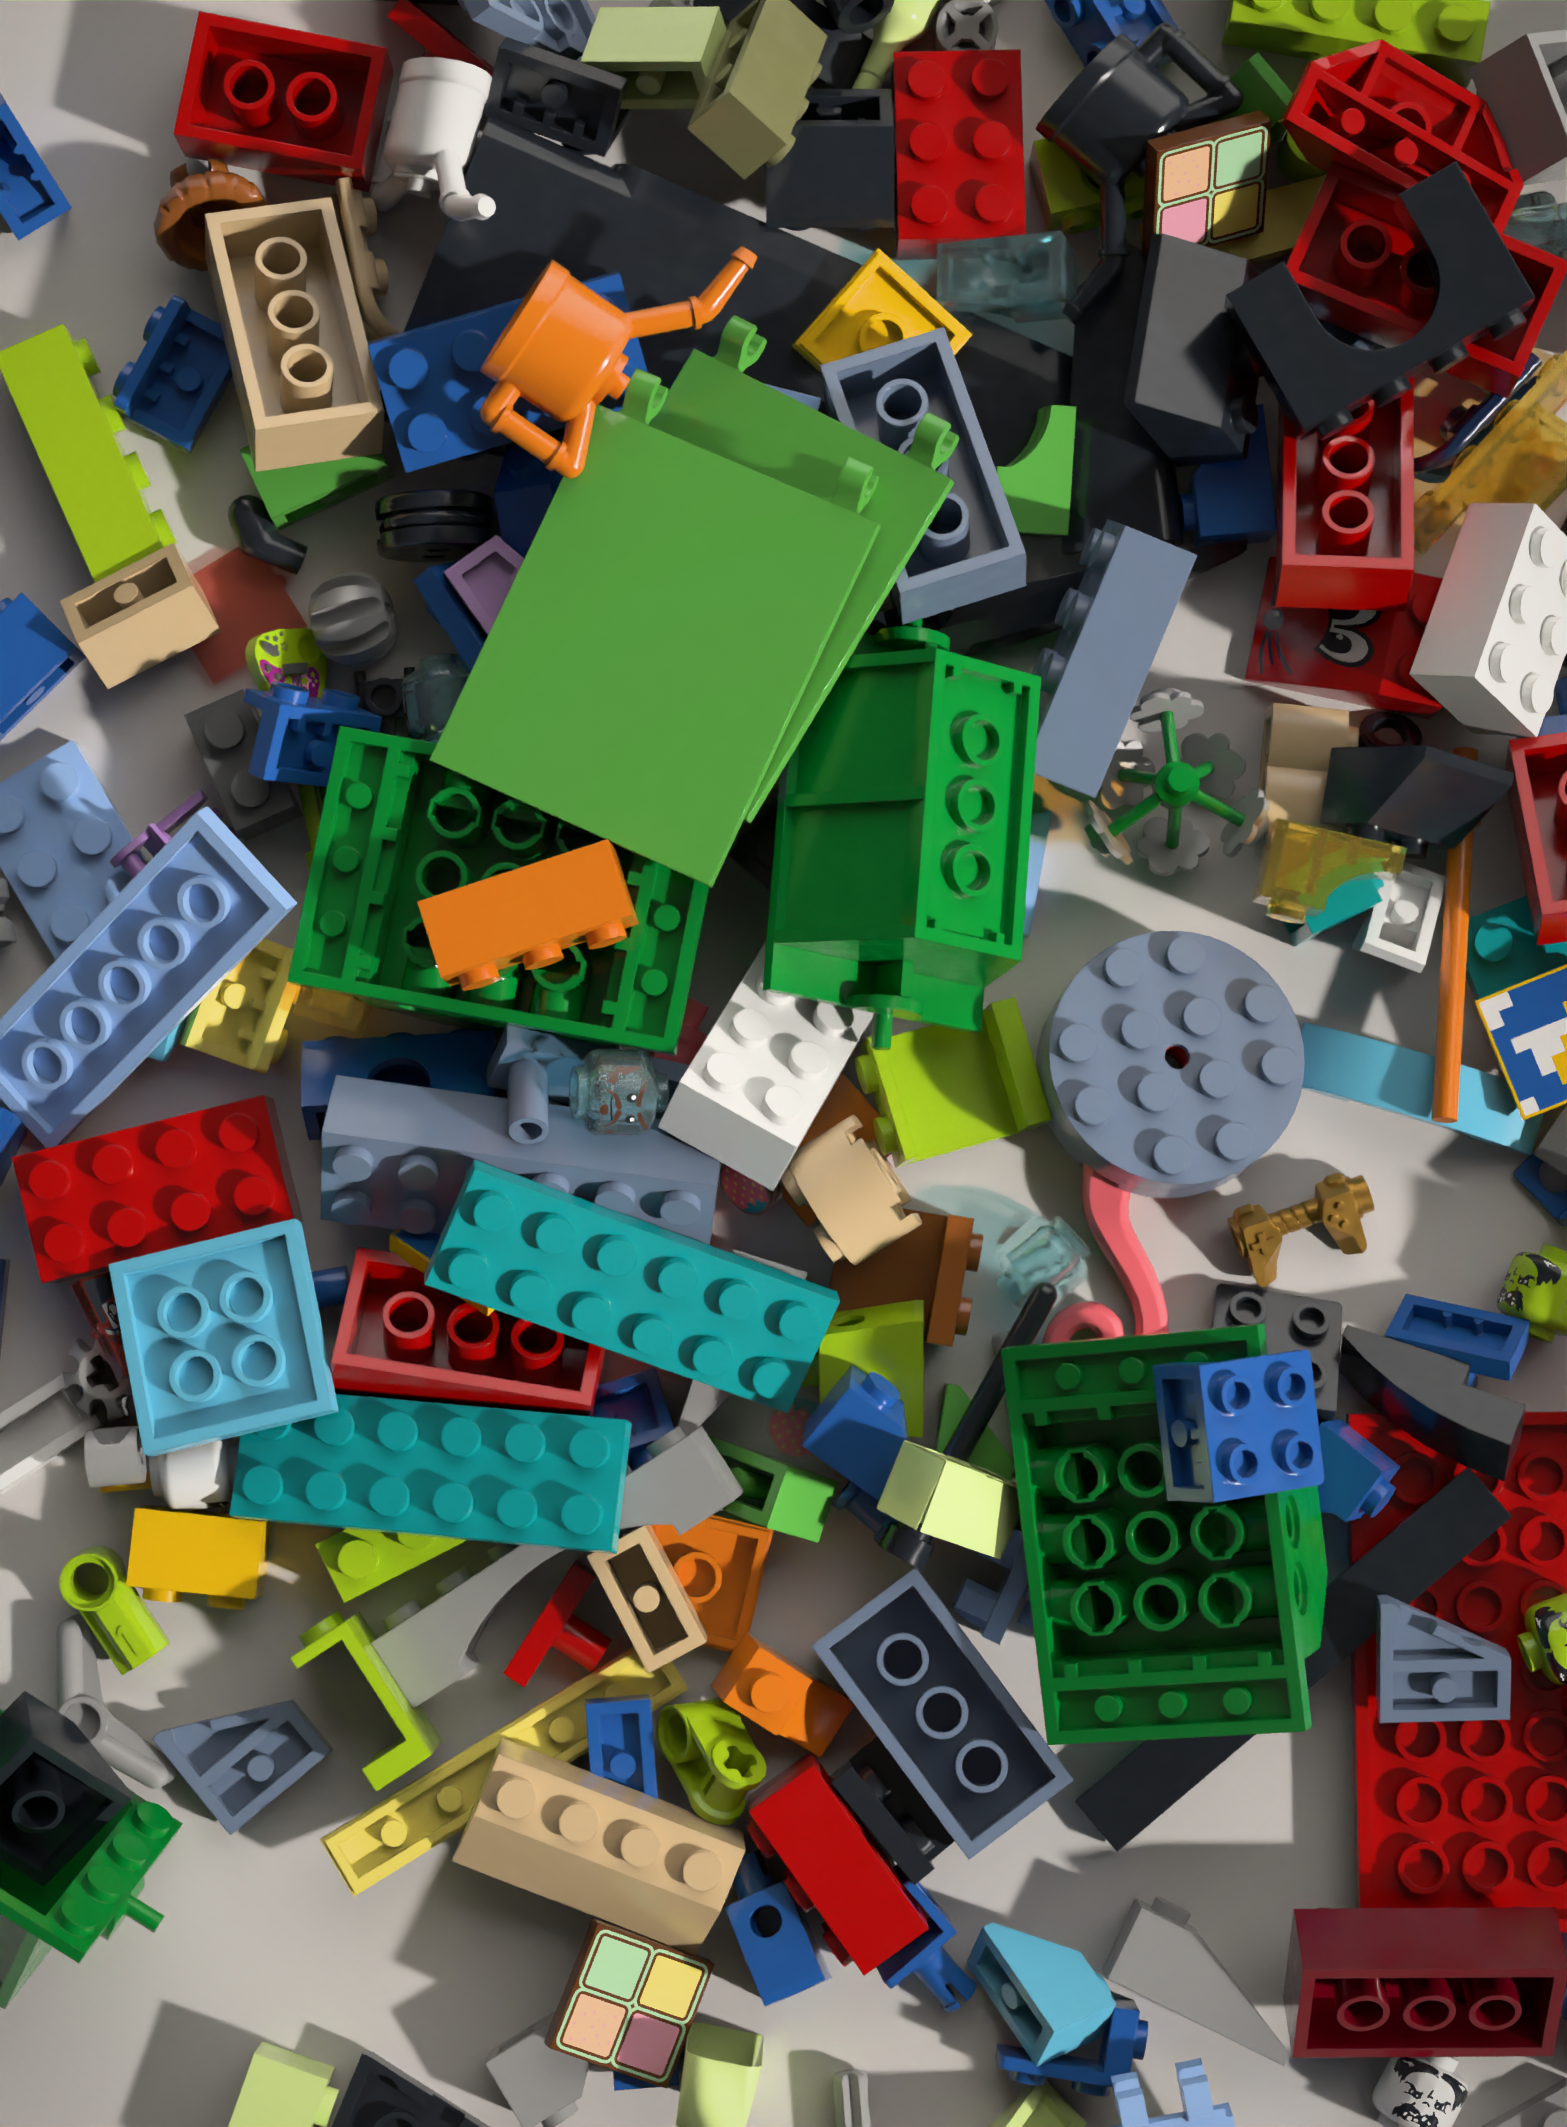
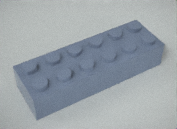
[320,1075,721,1245]

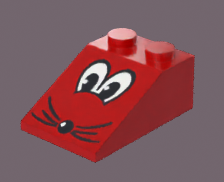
[1244,556,1443,720]

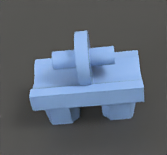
[952,1529,1034,1645]

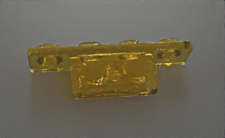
[1414,350,1567,555]

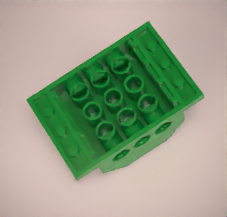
[287,726,709,1056]
[1001,1323,1328,1745]

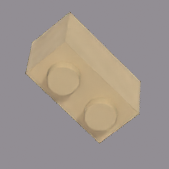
[60,543,221,689]
[587,1525,708,1673]

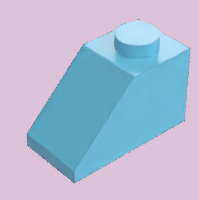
[966,1922,1116,2067]

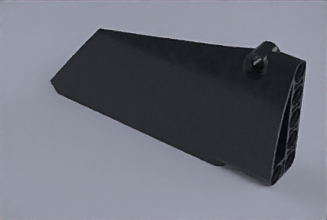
[380,115,1072,467]

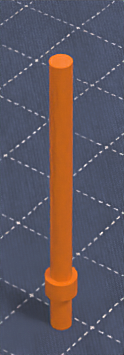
[1431,747,1481,1123]

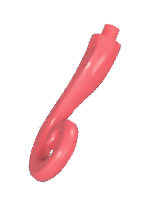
[1042,1162,1169,1344]

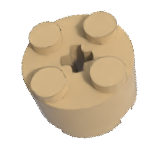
[780,1115,922,1266]

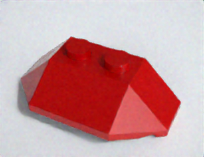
[1281,39,1524,233]

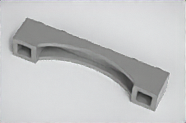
[371,1426,744,1709]

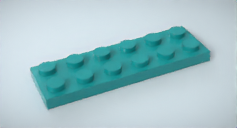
[424,1160,840,1413]
[229,1394,632,1554]

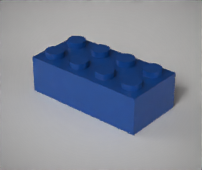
[368,271,648,473]

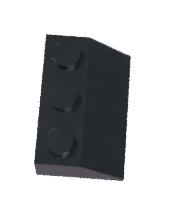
[1123,233,1263,467]

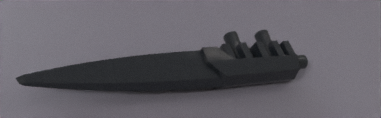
[865,539,1248,656]

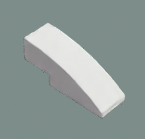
[0,1374,101,1496]

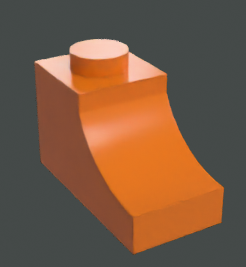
[711,1631,855,1758]

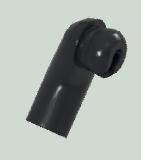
[228,495,308,575]

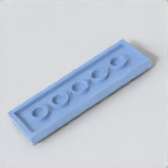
[0,806,298,1148]

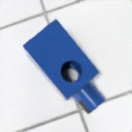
[725,1850,832,2006]

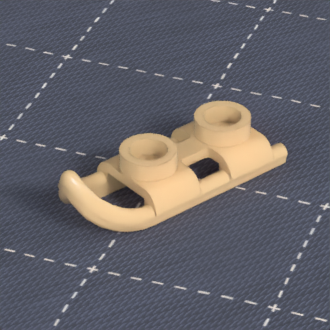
[323,177,400,341]

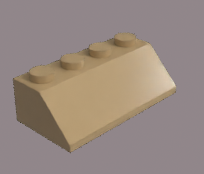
[452,1738,746,1955]

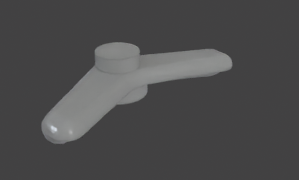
[56,1614,177,1789]

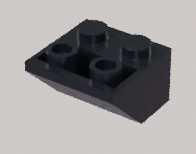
[764,89,894,231]

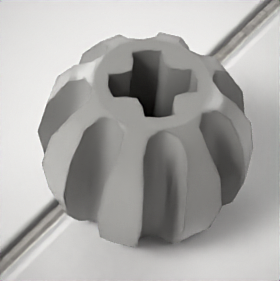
[308,571,398,667]
[63,1324,133,1421]

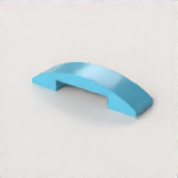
[1301,1023,1544,1156]

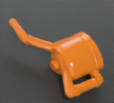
[480,246,757,479]

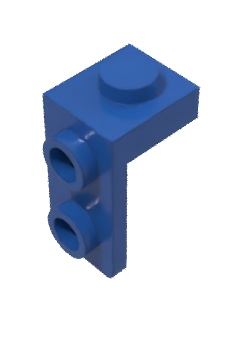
[995,1996,1148,2096]

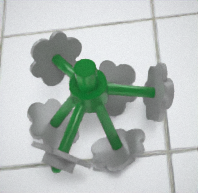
[1084,688,1269,877]

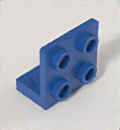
[1153,1350,1324,1503]

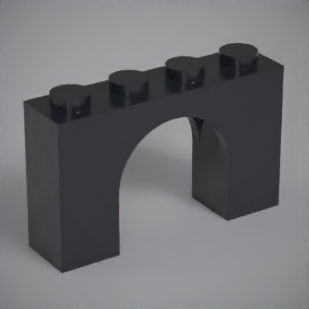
[1224,161,1535,441]

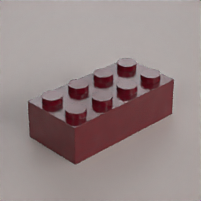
[1283,1906,1567,2058]

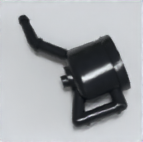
[1036,23,1244,326]

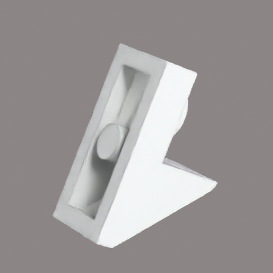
[1352,855,1445,973]

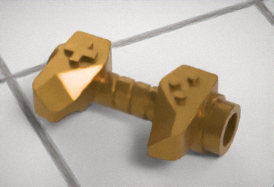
[1227,1173,1374,1288]

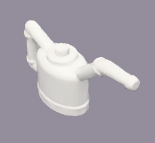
[371,57,496,221]

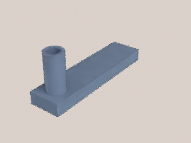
[487,1025,690,1144]

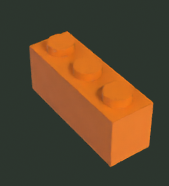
[417,839,639,991]

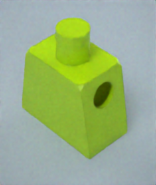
[800,1300,924,1437]

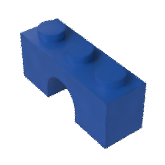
[301,1028,500,1141]

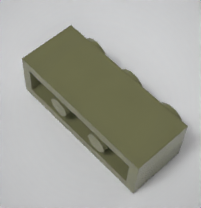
[687,0,827,180]

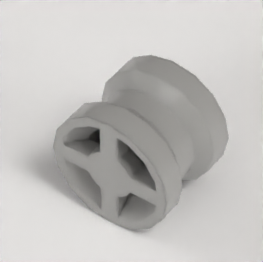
[933,0,999,51]

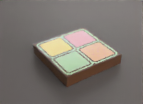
[1141,110,1271,258]
[544,1918,715,2089]

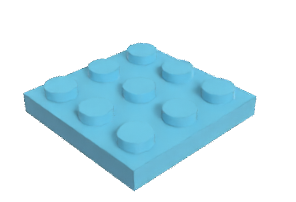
[108,1218,339,1457]

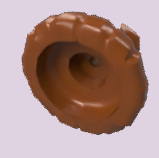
[153,158,269,272]

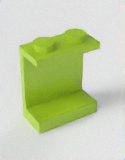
[855,996,1052,1168]
[290,1610,443,1792]

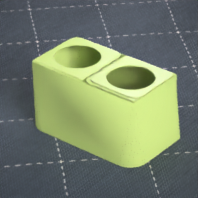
[876,1440,1020,1559]
[676,2022,764,2127]

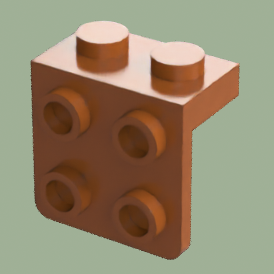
[829,1208,983,1347]

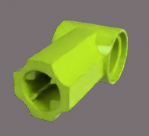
[59,1546,171,1675]

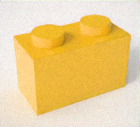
[126,1505,272,1609]

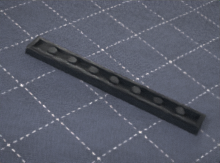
[1075,1467,1512,1852]

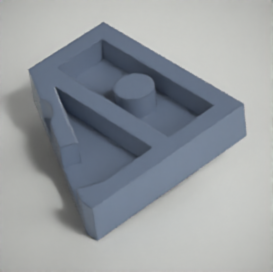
[1376,1595,1511,1723]
[152,1699,333,1835]

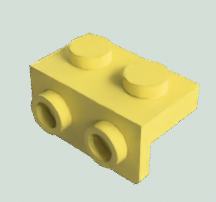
[178,938,307,1074]

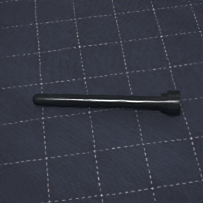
[877,1282,1057,1570]

